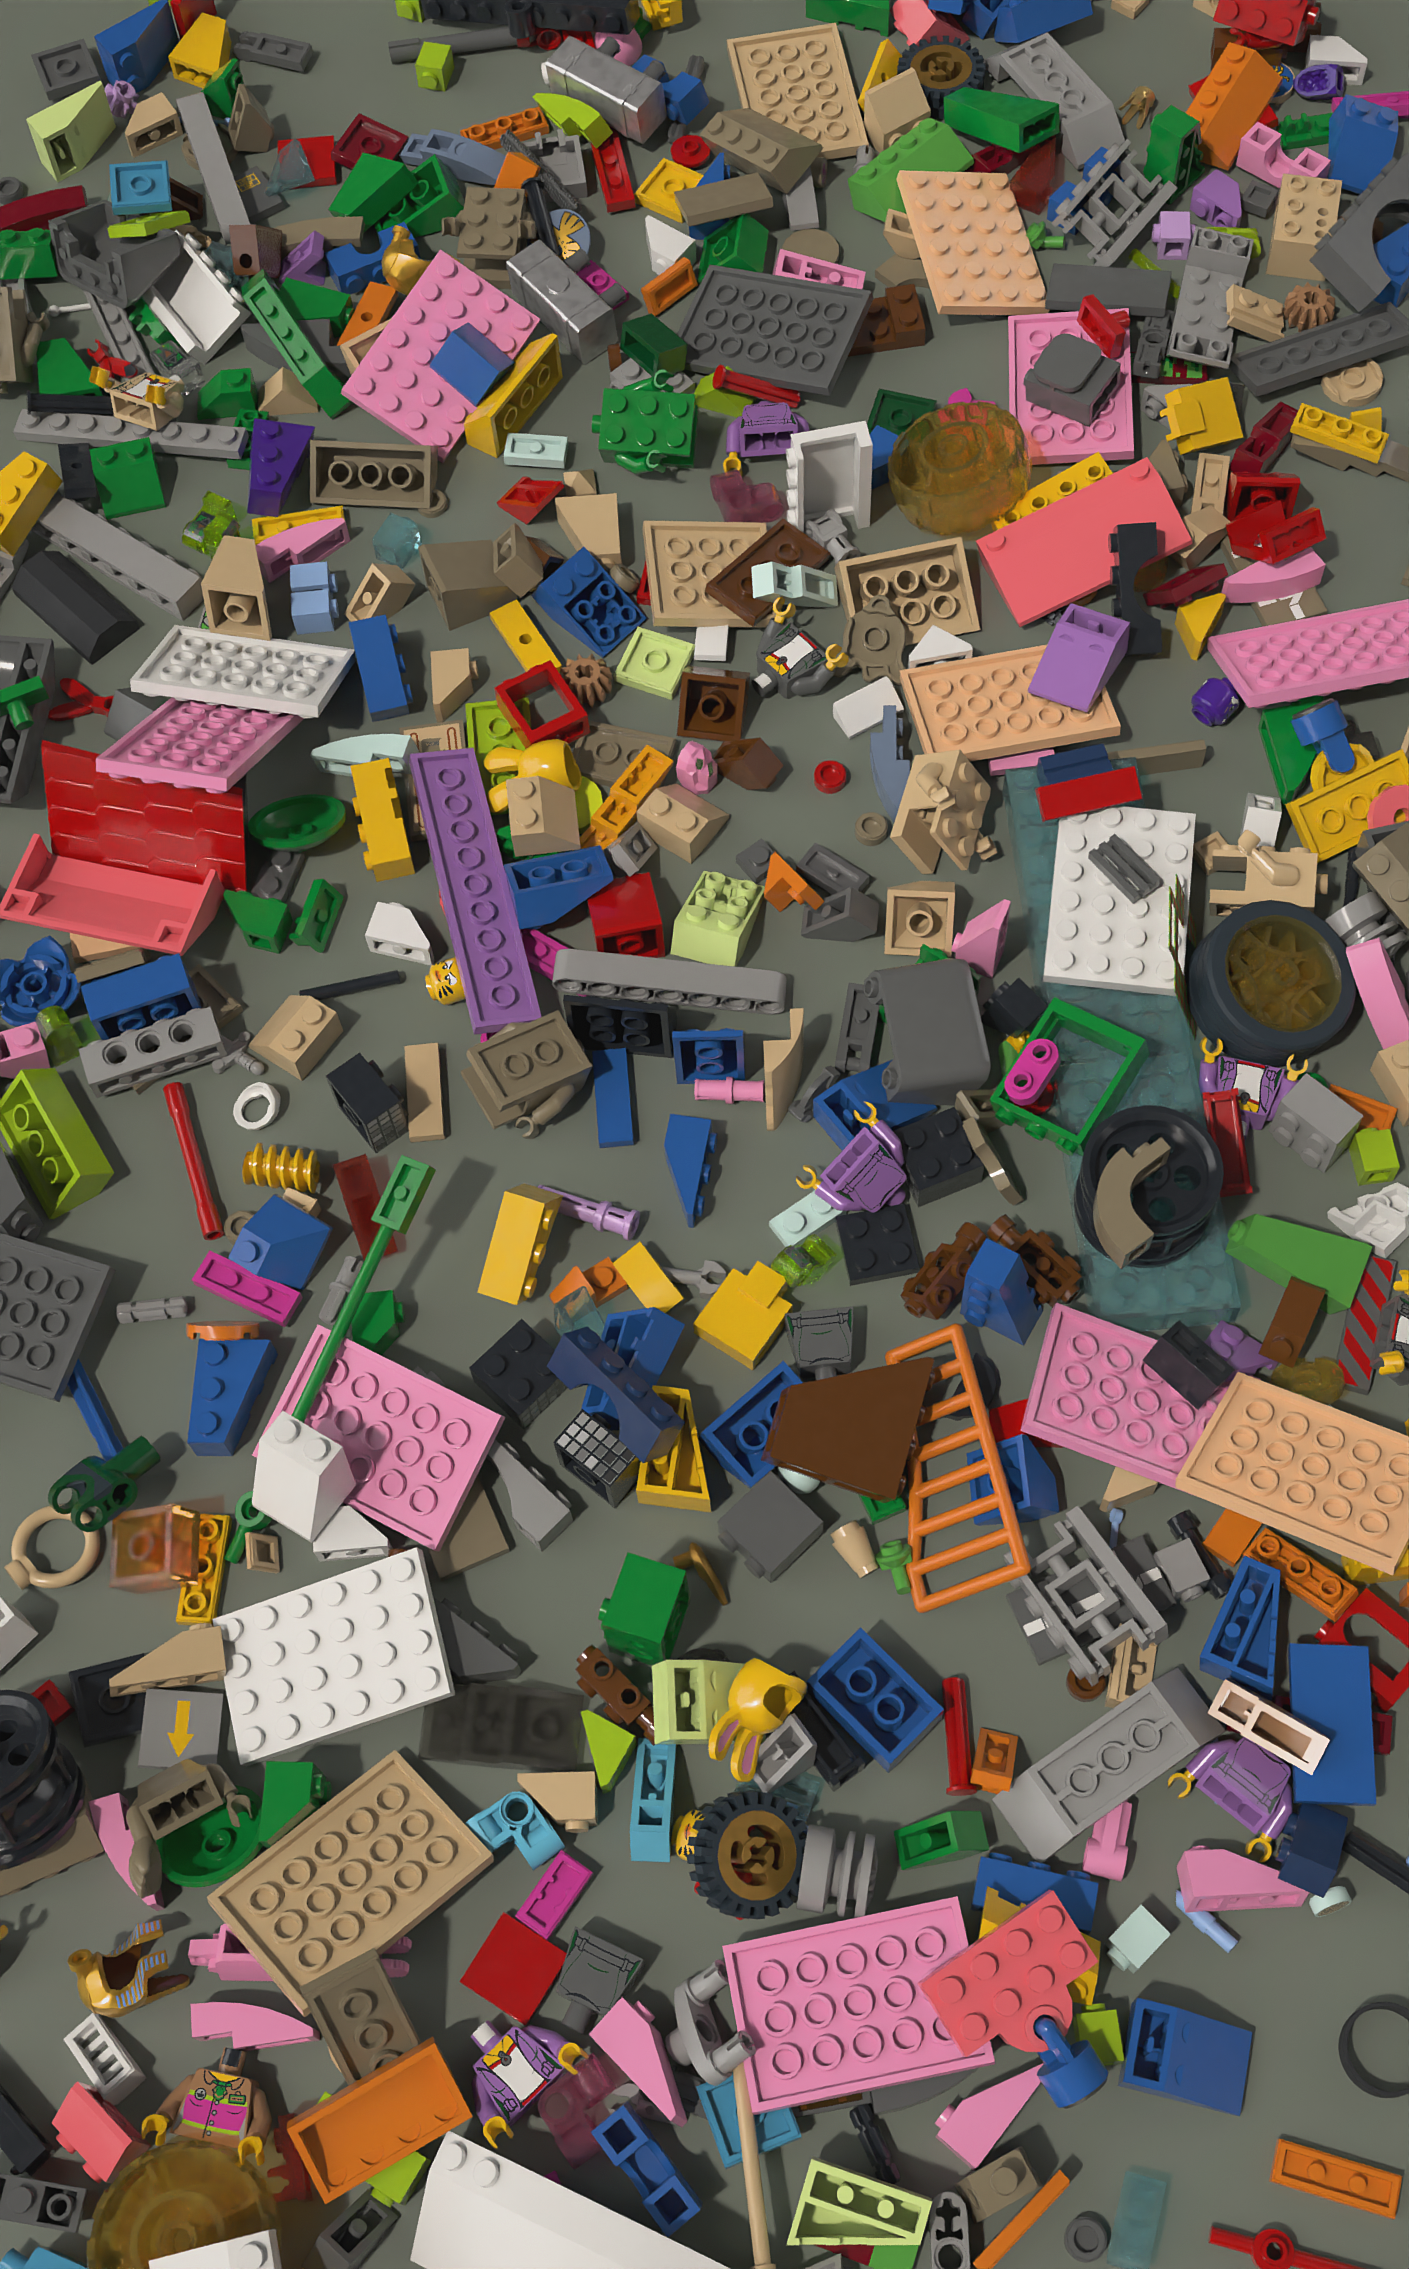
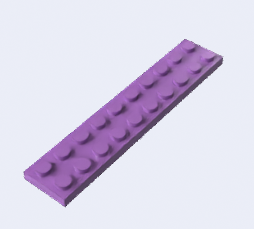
[409,748,542,1035]

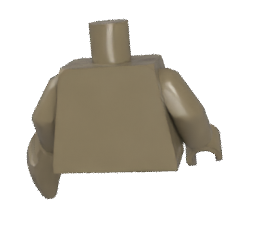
[126,1759,254,1899]

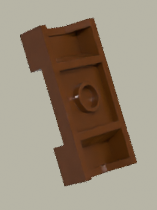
[848,284,926,357]

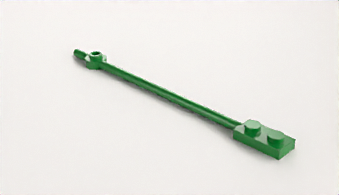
[224,1155,436,1564]

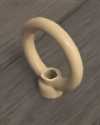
[4,1504,100,1590]

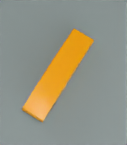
[572,745,674,851]

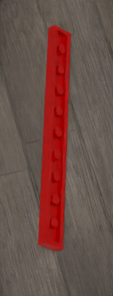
[560,29,636,213]

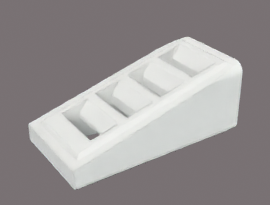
[64,2013,146,2105]

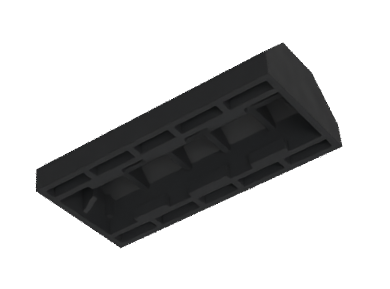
[12,551,140,665]

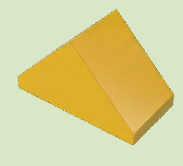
[1175,593,1226,661]

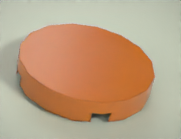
[186,1321,259,1341]

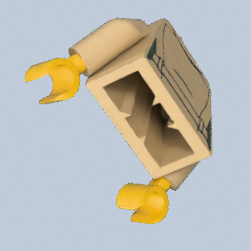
[89,366,184,431]

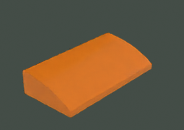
[287,2037,473,2204]

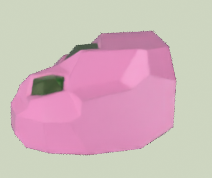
[676,741,718,795]

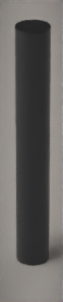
[299,970,401,1000]

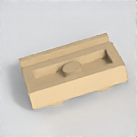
[1226,284,1284,342]

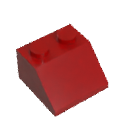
[1226,472,1300,522]

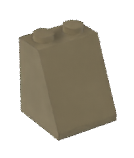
[418,540,517,631]

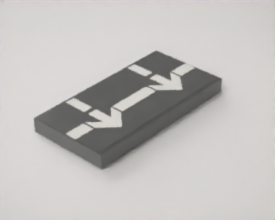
[1006,1535,1176,1666]

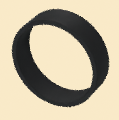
[1338,2002,1409,2098]

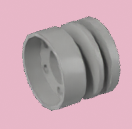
[1325,891,1408,959]
[797,1824,878,1918]

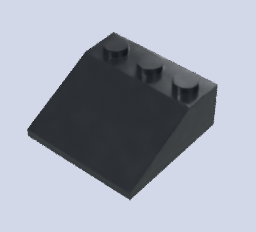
[563,995,677,1058]

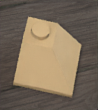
[884,881,955,957]

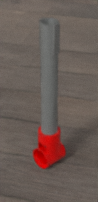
[388,26,561,64]

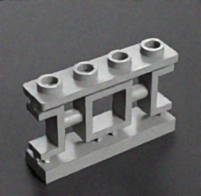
[1051,138,1177,267]
[1003,1506,1169,1686]

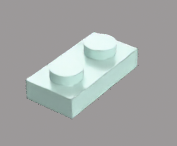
[503,433,568,469]
[769,1190,846,1249]

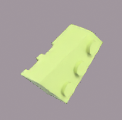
[786,2156,932,2245]

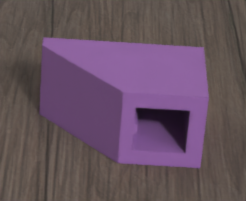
[1190,169,1242,228]

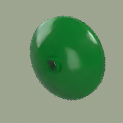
[248,794,346,852]
[156,1785,263,1888]

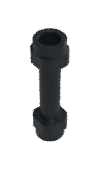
[1167,1511,1232,1600]

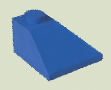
[228,1194,333,1290]
[966,1434,1060,1526]

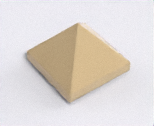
[563,469,597,497]
[245,1532,280,1573]

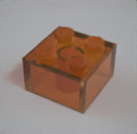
[109,1504,200,1594]

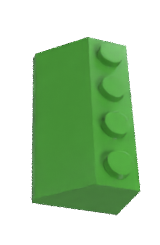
[847,117,974,222]

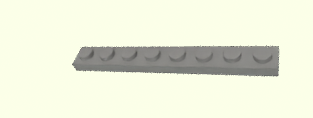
[13,409,249,459]

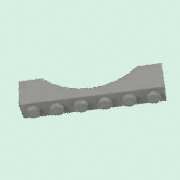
[413,1366,573,1552]

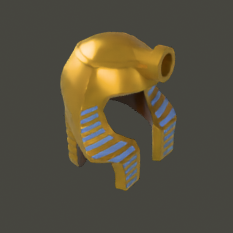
[381,225,461,296]
[68,1919,189,2018]

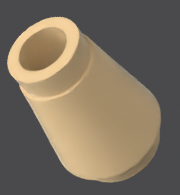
[830,1520,879,1578]

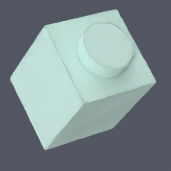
[1104,1904,1171,1974]

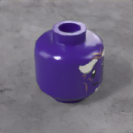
[1191,677,1240,726]

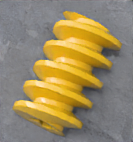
[242,1143,320,1194]

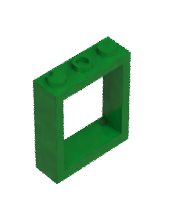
[989,997,1150,1157]

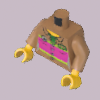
[141,2047,272,2166]

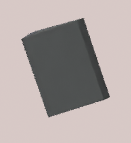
[104,687,168,741]

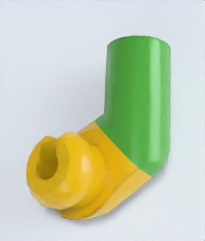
[998,1030,1030,1077]

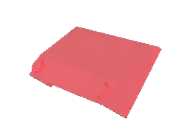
[976,457,1193,627]
[0,834,225,956]

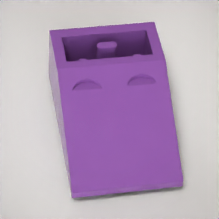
[1028,603,1130,712]

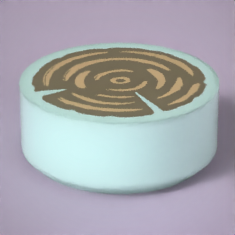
[1309,1886,1352,1917]

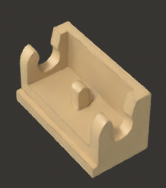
[1105,1623,1157,1708]

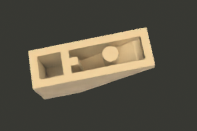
[109,1623,226,1697]

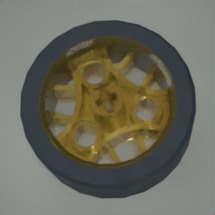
[1186,900,1356,1067]

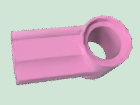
[1082,1801,1132,1882]

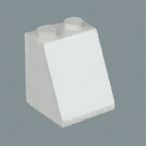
[252,1411,356,1543]

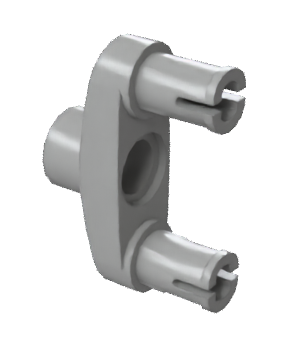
[665,1959,756,2086]

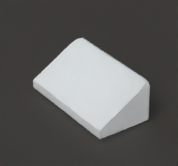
[833,676,904,739]

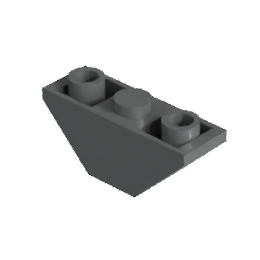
[433,1597,522,1685]
[0,2173,88,2233]

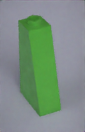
[1225,1214,1372,1315]

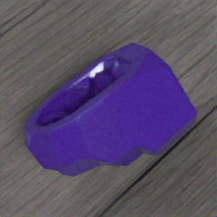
[1293,64,1344,100]

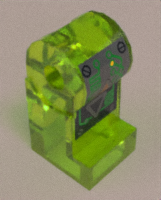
[182,491,237,555]
[203,510,241,559]
[35,1005,84,1067]
[771,1234,837,1288]

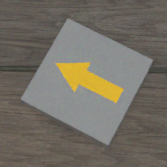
[138,1689,223,1770]

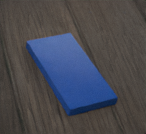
[1288,1643,1376,1806]

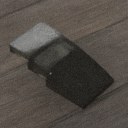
[417,1683,584,1772]

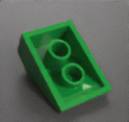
[374,154,465,238]

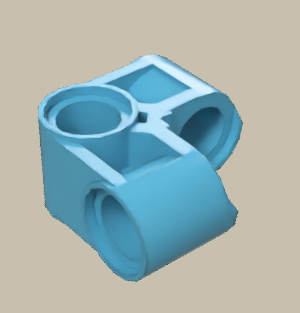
[465,1791,565,1871]

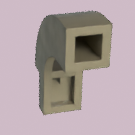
[1093,1137,1171,1269]

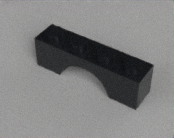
[1108,522,1162,657]

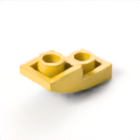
[613,1241,684,1313]

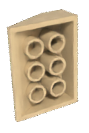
[834,537,980,646]

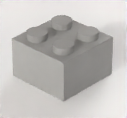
[1269,1073,1363,1173]

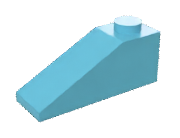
[630,1738,677,1862]

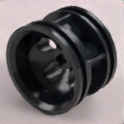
[1073,1105,1224,1268]
[0,1690,86,1871]

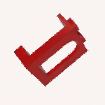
[1226,500,1327,564]
[1314,1588,1409,1714]

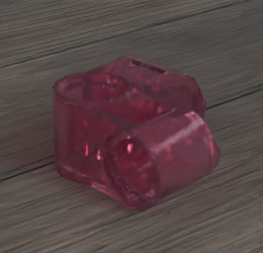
[710,469,785,523]
[538,2053,617,2171]

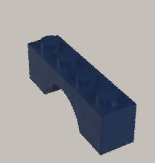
[547,1326,685,1463]

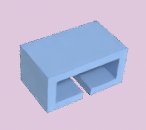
[290,562,339,635]

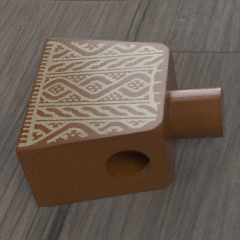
[229,224,282,281]

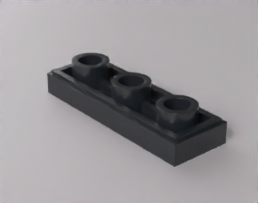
[58,443,97,502]

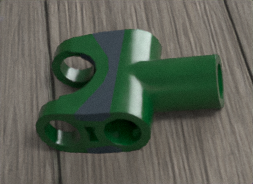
[48,1435,161,1532]

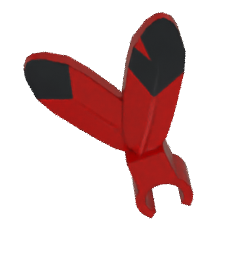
[87,339,138,396]

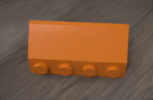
[1186,42,1283,171]

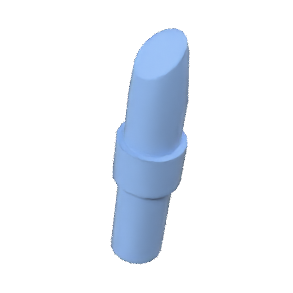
[1176,1890,1238,1954]

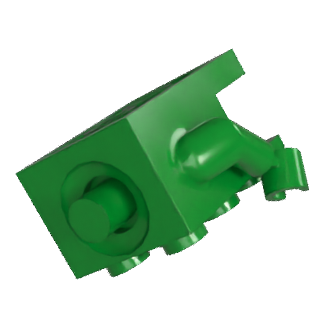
[592,369,699,474]

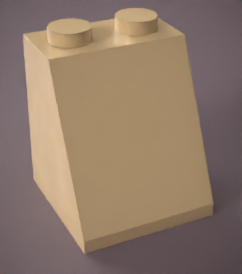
[201,535,272,641]

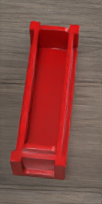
[1202,1088,1253,1198]

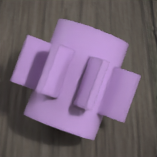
[105,80,139,118]

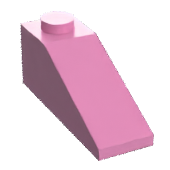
[772,249,866,289]
[951,899,1011,979]
[1176,1846,1310,1913]
[589,1997,687,2128]
[935,2063,1044,2171]

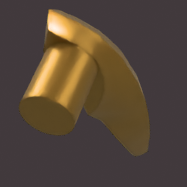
[673,1542,728,1606]

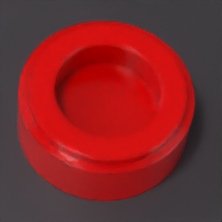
[814,760,846,794]

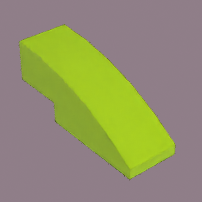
[532,93,613,149]

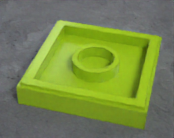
[107,210,191,238]

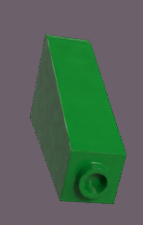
[944,87,1059,153]

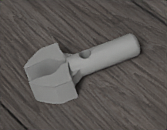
[662,1260,727,1299]
[608,2083,686,2126]

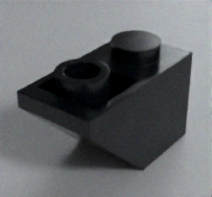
[981,978,1048,1038]

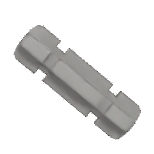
[117,1296,188,1324]

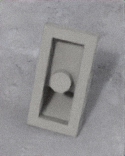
[603,822,658,878]

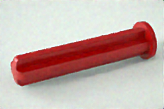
[712,364,801,408]
[942,1677,977,1796]

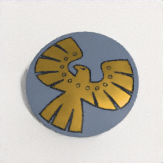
[527,209,591,261]

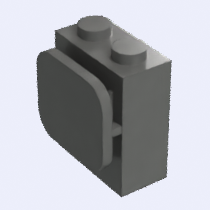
[1023,334,1121,426]

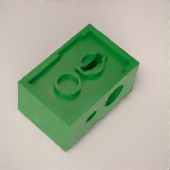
[598,1552,691,1666]

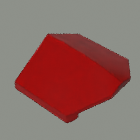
[497,476,565,525]

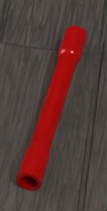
[163,1082,224,1240]

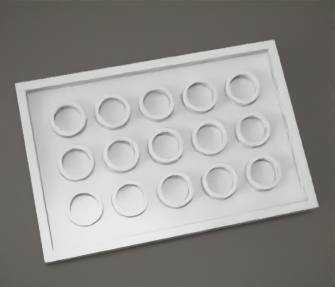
[130,625,356,719]
[1043,806,1196,996]
[212,1547,455,1767]

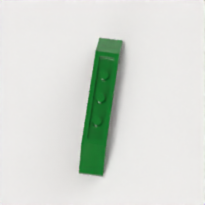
[241,268,353,420]

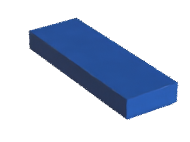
[592,1048,634,1148]

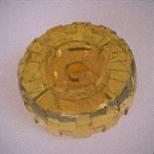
[888,401,1033,536]
[86,2140,283,2269]

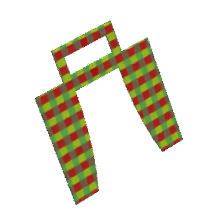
[1168,874,1196,1040]

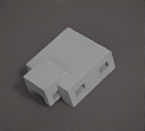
[523,129,588,203]

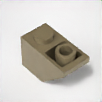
[1148,439,1188,507]

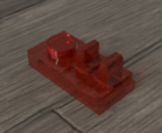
[267,2113,313,2203]

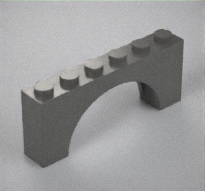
[1309,152,1409,312]

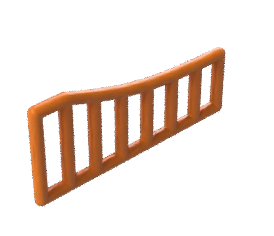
[885,1323,1031,1613]

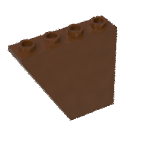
[761,1357,935,1503]

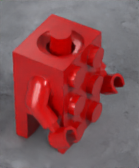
[1213,0,1320,50]

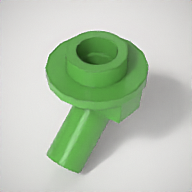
[1026,221,1066,250]
[875,1540,912,1595]

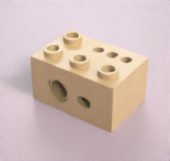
[1266,173,1342,282]

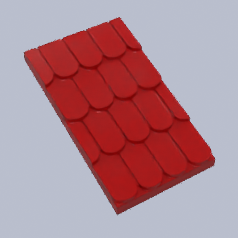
[41,740,249,900]

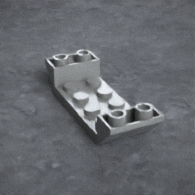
[984,32,1125,170]
[1166,226,1254,370]
[992,1667,1225,1863]

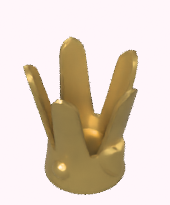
[1118,86,1155,129]

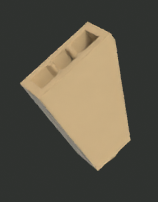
[555,493,622,574]

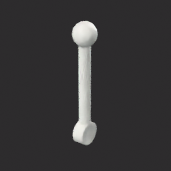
[48,303,91,317]

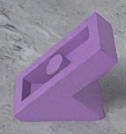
[279,230,327,286]

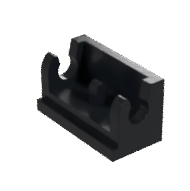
[1143,1320,1235,1410]

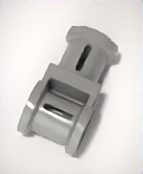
[804,509,861,566]

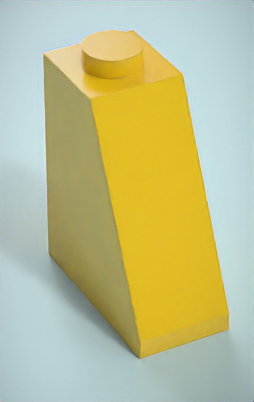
[168,12,232,88]

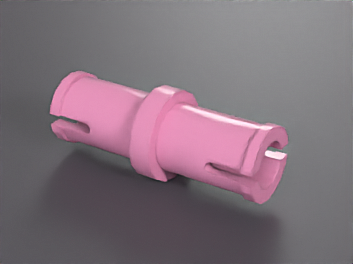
[694,1077,765,1104]

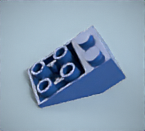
[531,547,646,658]
[813,1060,937,1151]
[1118,1998,1253,2116]

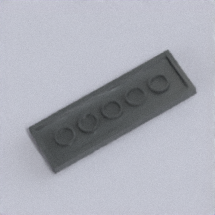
[1228,302,1409,397]

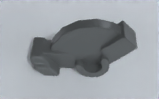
[788,1065,841,1123]

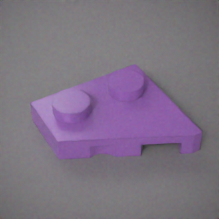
[1204,1320,1278,1382]

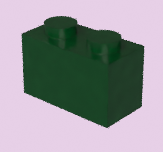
[620,313,688,377]

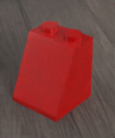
[586,872,666,958]

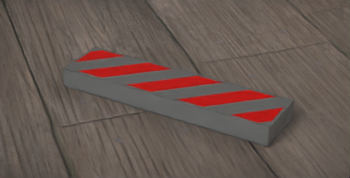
[1330,1254,1396,1395]

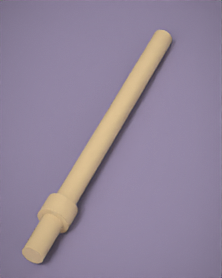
[732,2062,776,2269]

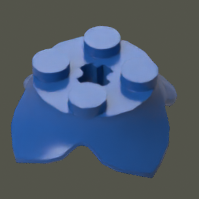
[0,936,81,1027]

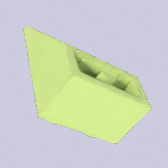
[26,81,116,182]
[670,871,765,967]
[652,1660,766,1745]

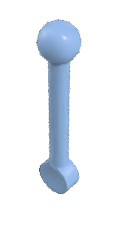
[1109,1508,1123,1549]

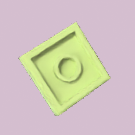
[613,627,695,700]

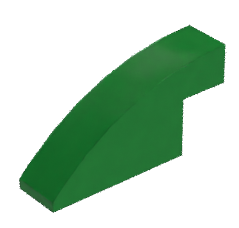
[1258,695,1323,809]

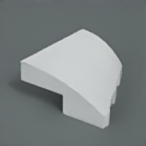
[1327,1182,1409,1258]

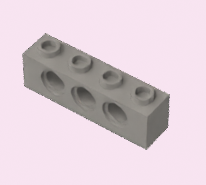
[78,1007,227,1098]

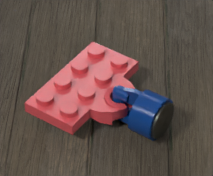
[918,1890,1109,2109]

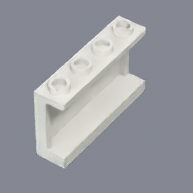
[142,230,251,365]
[786,421,873,533]

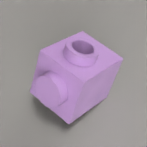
[1152,211,1195,260]

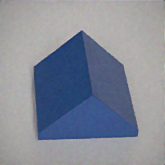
[430,322,515,407]

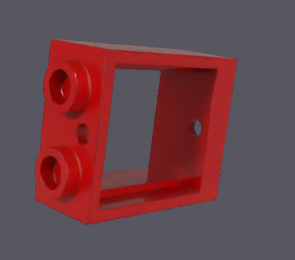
[494,660,590,748]

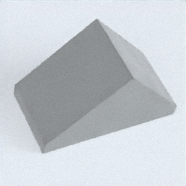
[753,1713,817,1793]

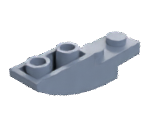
[400,129,506,185]
[870,705,910,822]

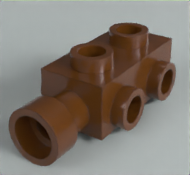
[986,1214,1082,1308]
[900,1222,987,1320]
[575,1644,655,1746]

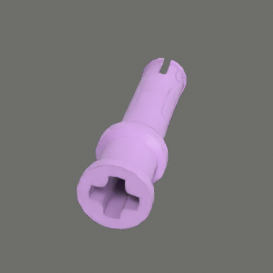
[538,1184,640,1241]

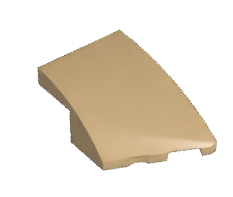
[763,1008,804,1131]

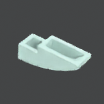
[751,562,838,608]
[310,734,420,777]

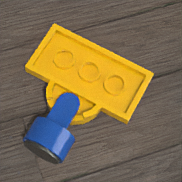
[1285,698,1409,863]

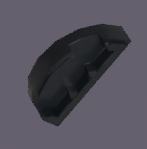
[943,1353,996,1421]

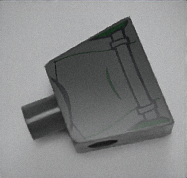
[785,1306,853,1380]
[556,1926,646,2034]

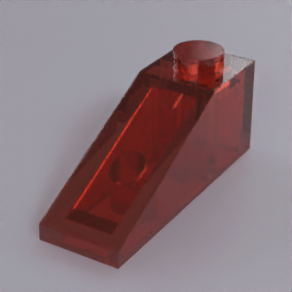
[1009,134,1056,215]

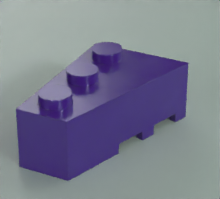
[247,418,315,517]

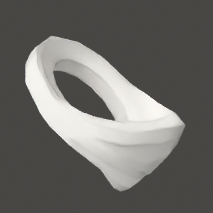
[233,1082,281,1130]

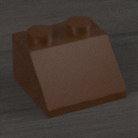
[677,666,750,741]

